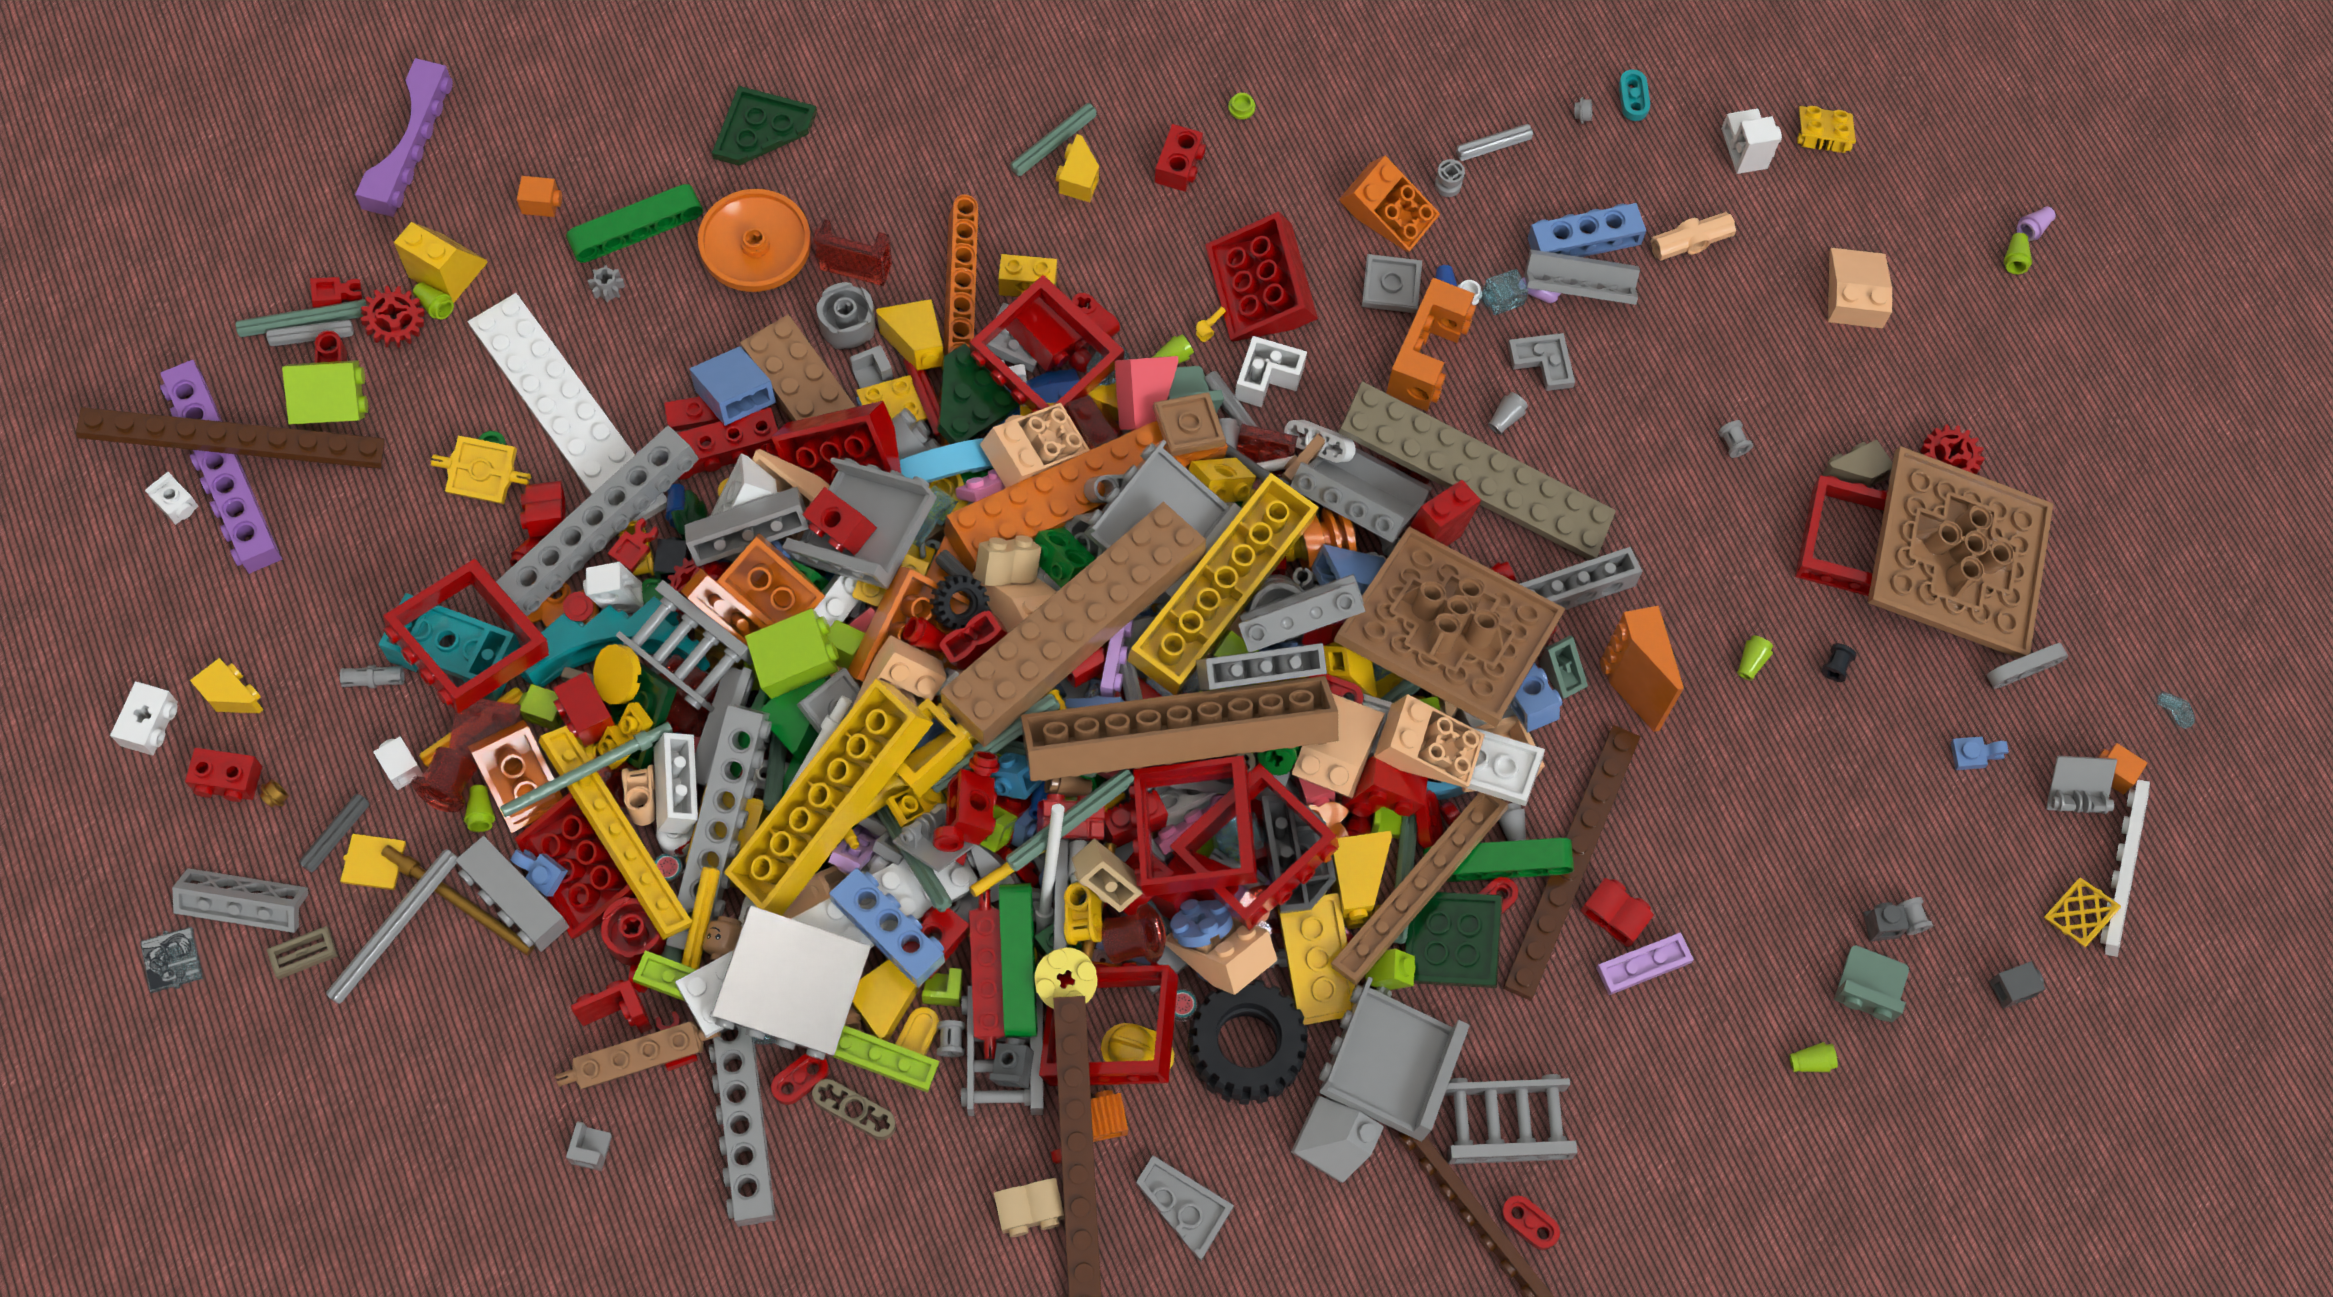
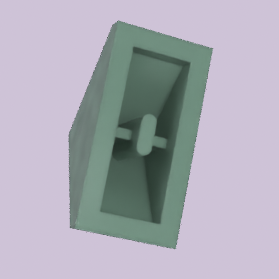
[1539,635,1588,699]

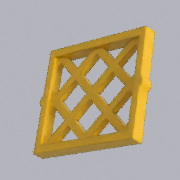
[2044,878,2121,947]

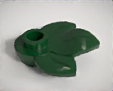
[671,490,707,541]

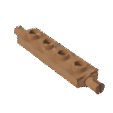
[555,1021,721,1089]

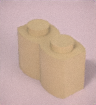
[974,535,1042,586]
[994,1178,1065,1237]

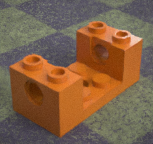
[1386,278,1476,411]

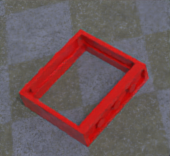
[969,275,1125,413]
[1795,475,1888,596]
[383,558,549,714]
[1129,755,1258,896]
[1170,763,1339,931]
[1039,962,1178,1086]

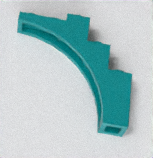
[519,596,710,688]

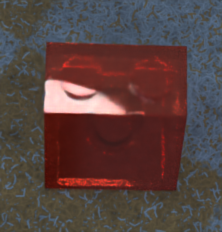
[1064,395,1124,450]

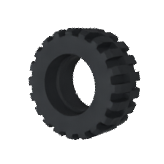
[1187,979,1308,1105]

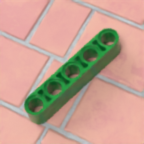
[566,184,703,263]
[1423,838,1574,882]
[999,883,1038,1038]

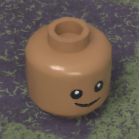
[703,916,742,961]

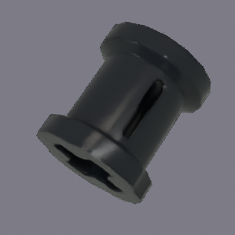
[1821,643,1857,682]

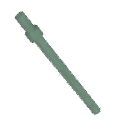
[500,722,673,818]

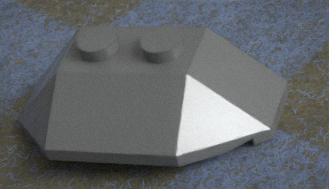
[1261,793,1336,914]

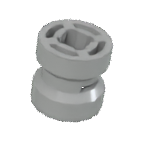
[1434,159,1465,197]

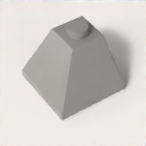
[1291,1096,1384,1183]

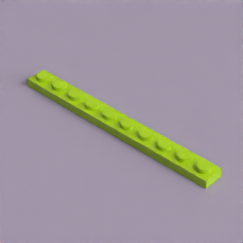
[633,950,940,1093]

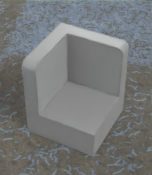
[849,345,893,389]
[566,1121,612,1171]

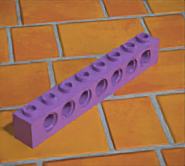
[160,360,282,574]

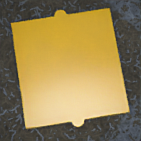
[340,834,406,890]

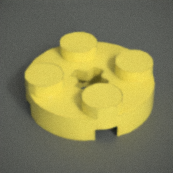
[1034,947,1098,1009]

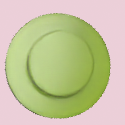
[1228,93,1255,119]

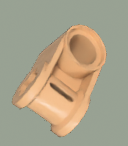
[622,765,656,826]

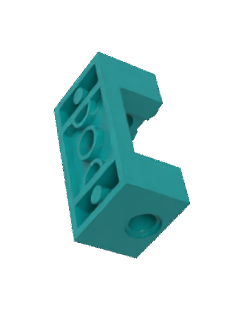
[378,593,521,701]

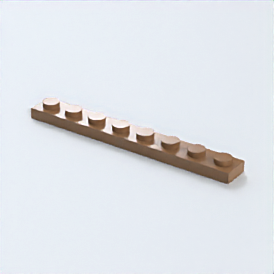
[1331,792,1508,985]

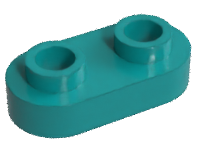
[1618,69,1650,121]

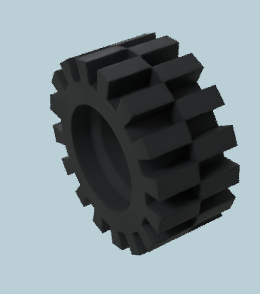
[930,574,990,630]

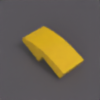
[596,702,653,769]

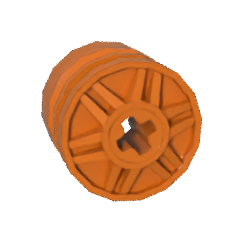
[1299,507,1357,573]

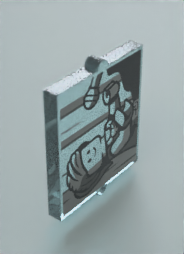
[140,927,203,993]

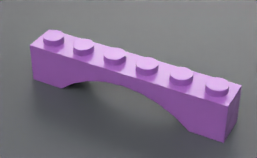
[355,58,453,217]

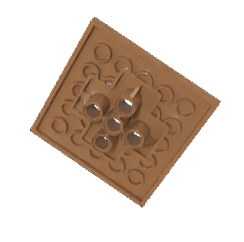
[1867,446,2053,658]
[1334,527,1566,728]

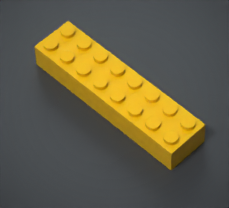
[1127,473,1319,695]
[724,678,933,916]

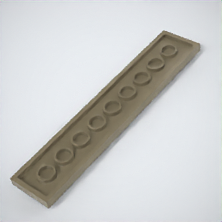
[1338,381,1616,560]

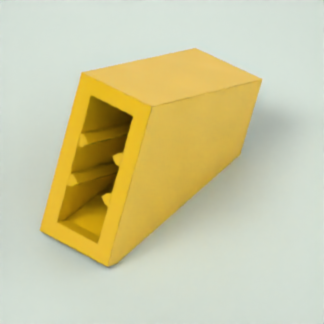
[876,299,944,371]
[852,960,923,1041]

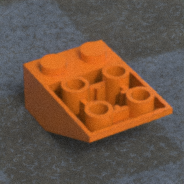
[1339,155,1440,252]

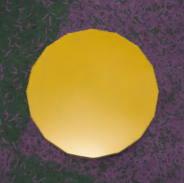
[593,644,641,704]

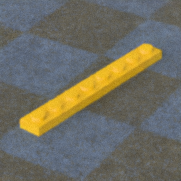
[539,725,692,940]

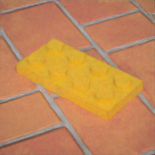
[1277,893,1355,1025]

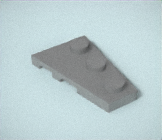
[1136,1156,1234,1262]

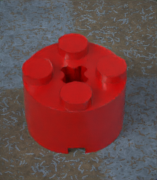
[601,897,667,967]

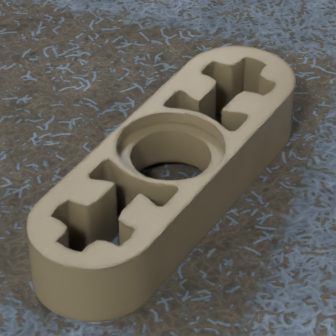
[812,1079,896,1140]

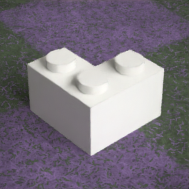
[1721,109,1782,174]
[1235,336,1307,407]

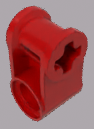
[1072,293,1120,338]
[315,331,348,363]

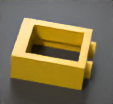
[895,698,974,798]

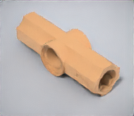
[1650,212,1736,261]

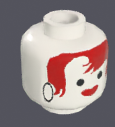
[656,825,695,857]

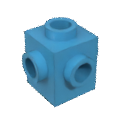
[991,752,1043,800]

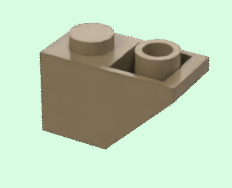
[1822,439,1893,488]

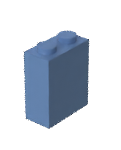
[689,346,776,425]
[1311,544,1385,595]

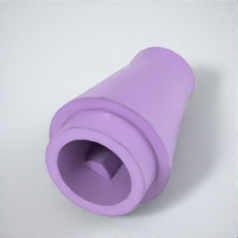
[2016,206,2056,241]

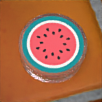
[654,853,684,885]
[1175,989,1198,1022]

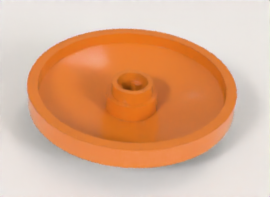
[698,189,811,292]

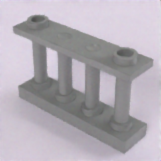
[1238,574,1366,653]
[615,580,753,712]
[961,986,1043,1116]
[1444,1074,1577,1164]

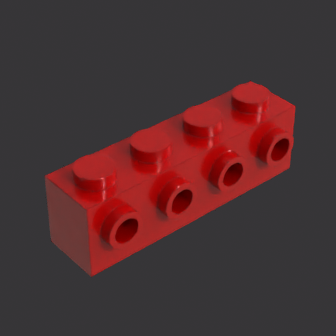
[677,407,778,480]

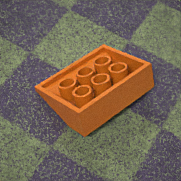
[847,566,985,706]
[1600,605,1684,732]

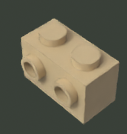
[1071,838,1143,912]

